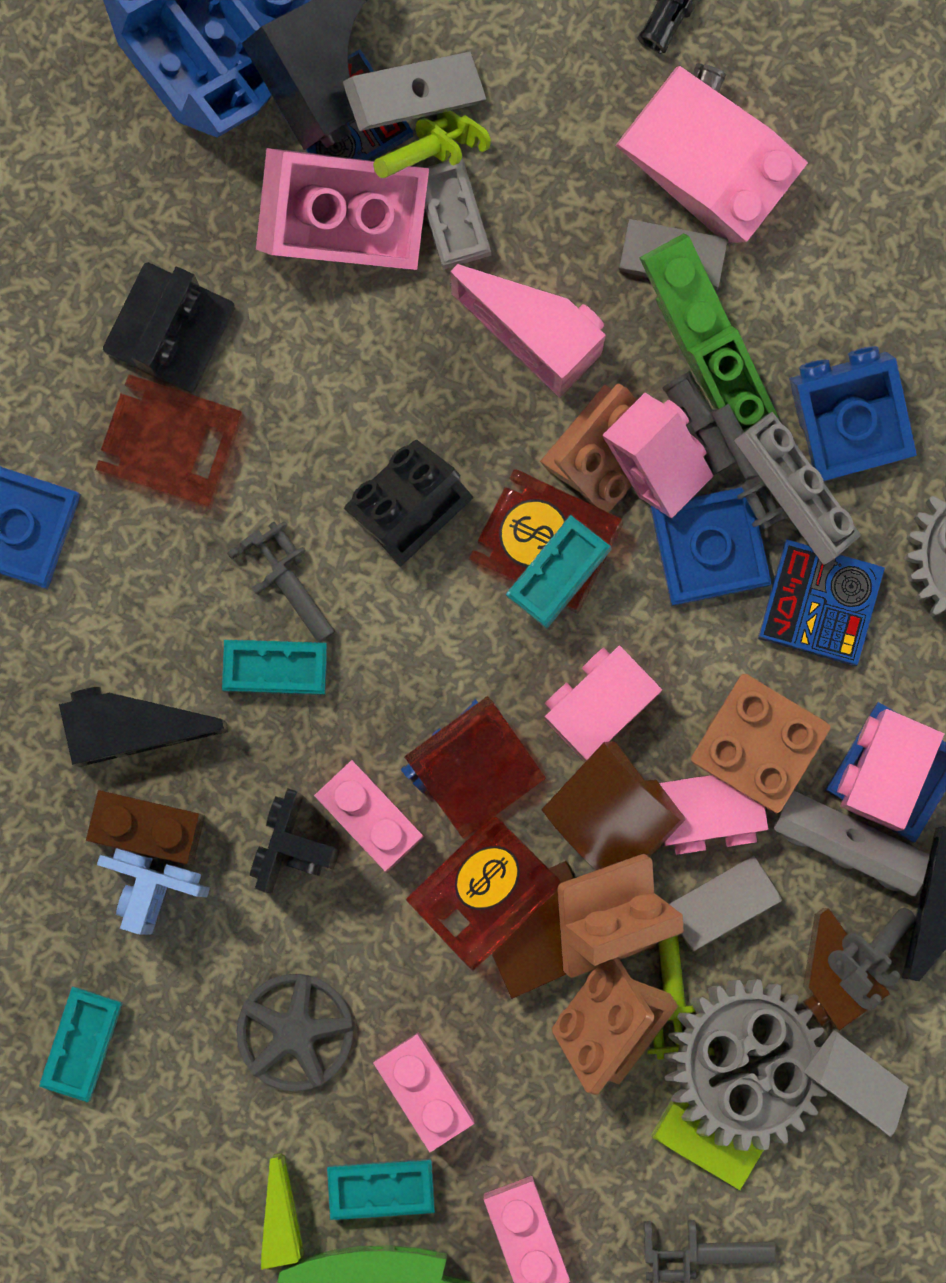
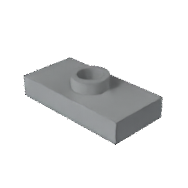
[424,157,491,270]
[619,219,728,291]

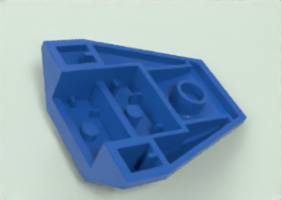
[103,0,311,138]

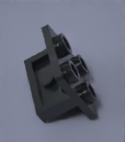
[103,262,235,393]
[344,440,474,567]
[250,788,340,893]

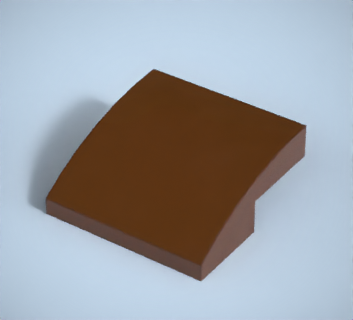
[541,741,686,870]
[472,861,574,999]

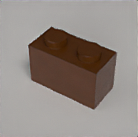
[86,790,205,865]

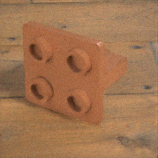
[540,384,637,515]
[691,674,830,813]
[558,854,684,978]
[552,957,678,1095]

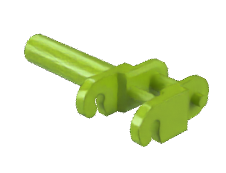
[373,111,491,178]
[647,935,715,1060]

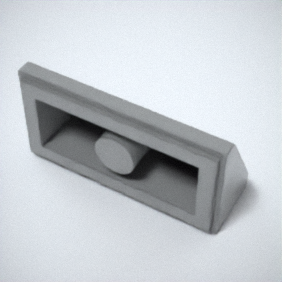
[669,856,782,952]
[803,1030,909,1137]

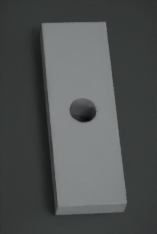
[343,52,486,131]
[734,412,861,565]
[774,791,930,896]

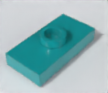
[505,515,612,629]
[222,639,327,695]
[39,986,123,1102]
[327,1158,435,1220]

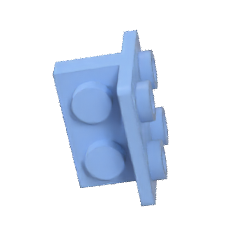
[97,848,210,935]

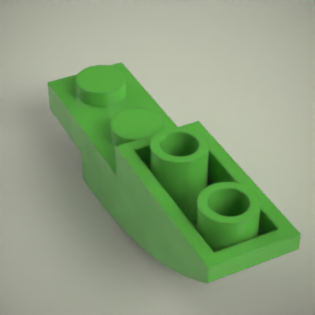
[639,233,778,432]
[277,1245,475,1283]

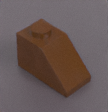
[803,908,890,1031]

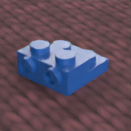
[789,346,917,481]

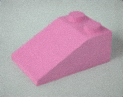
[615,66,808,243]
[256,148,429,270]
[450,264,606,398]

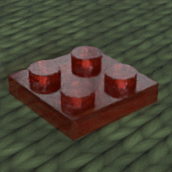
[404,696,546,839]

